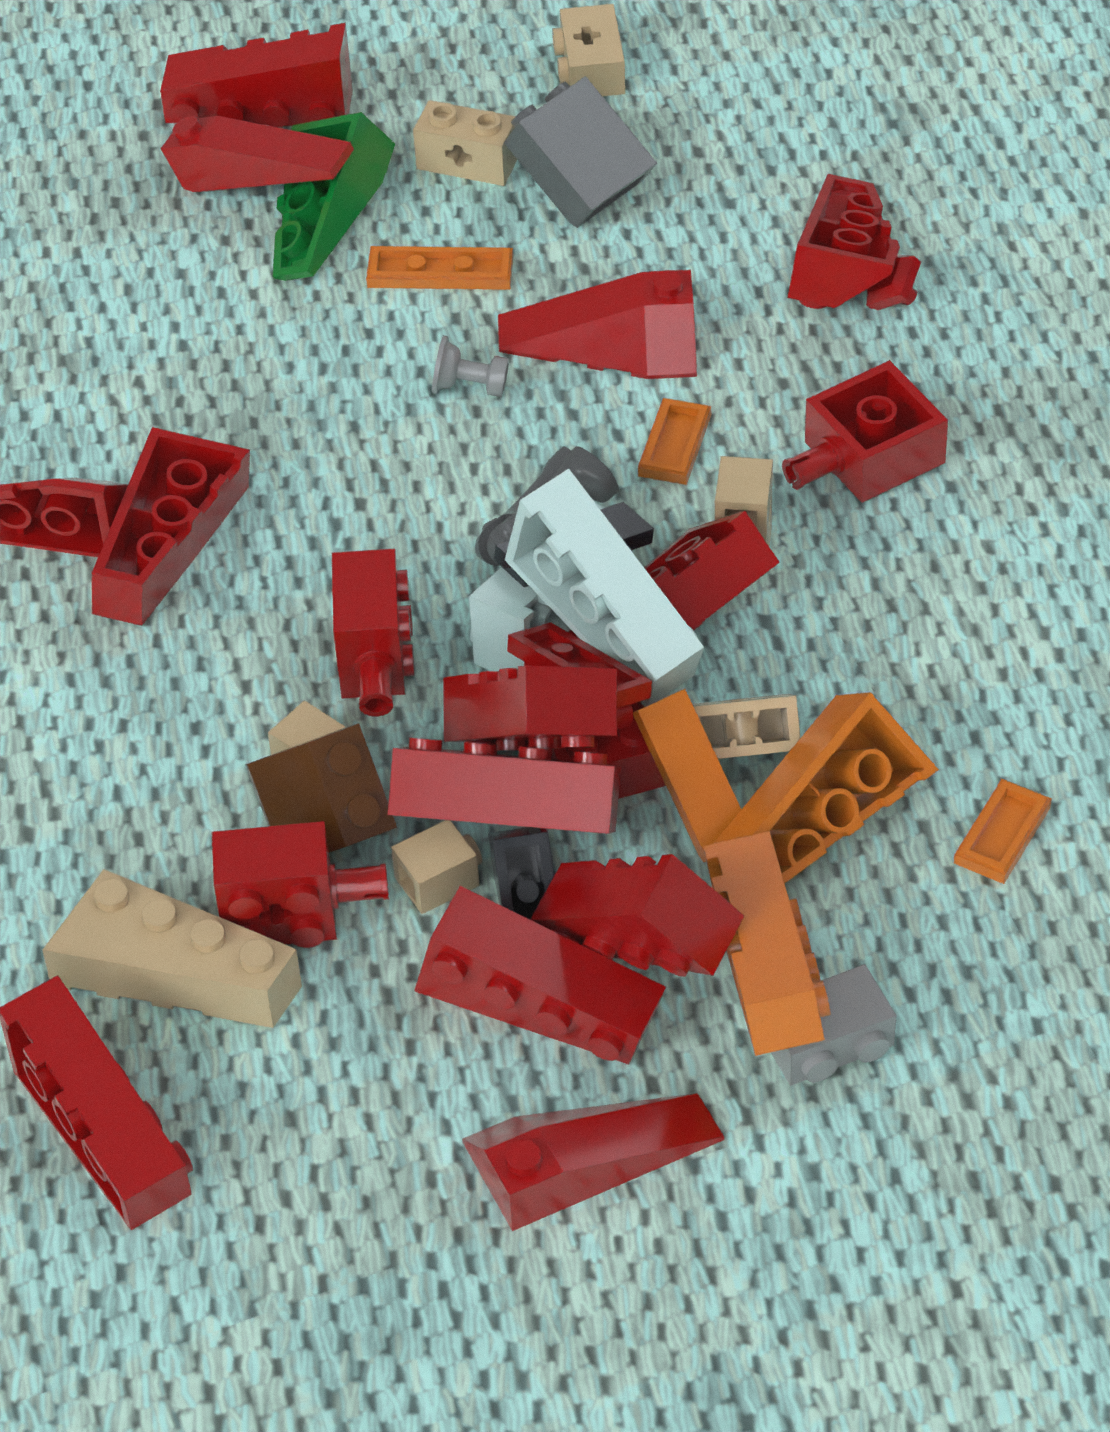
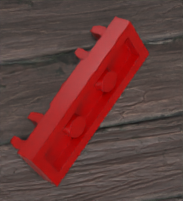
[507,622,652,730]

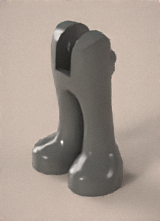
[475,446,619,566]

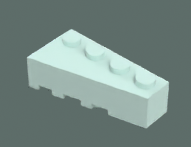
[505,469,704,707]
[469,503,635,671]

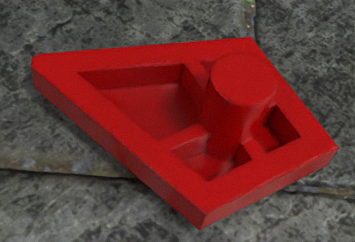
[866,255,921,310]

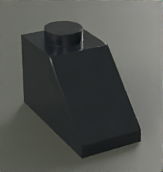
[488,827,554,920]

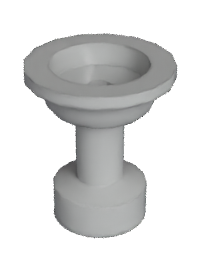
[432,335,509,397]

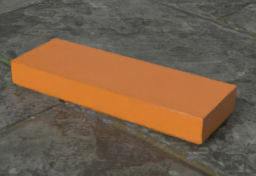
[366,246,513,290]
[633,689,741,862]

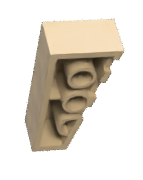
[42,869,302,1028]

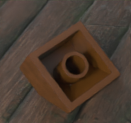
[245,723,397,853]

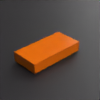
[638,398,711,485]
[954,779,1052,884]

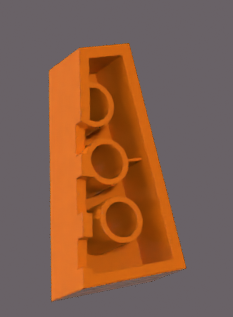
[713,692,939,883]
[703,831,831,1056]

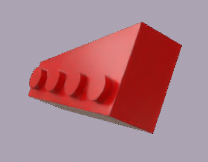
[160,22,353,128]
[92,427,250,626]
[568,511,780,639]
[443,665,617,752]
[531,854,744,977]
[414,886,666,1065]
[0,975,193,1230]

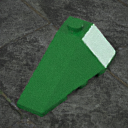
[273,112,395,281]

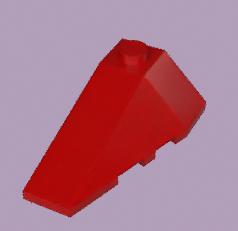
[160,116,354,192]
[787,174,900,309]
[498,269,697,379]
[0,478,128,557]
[462,1093,724,1231]

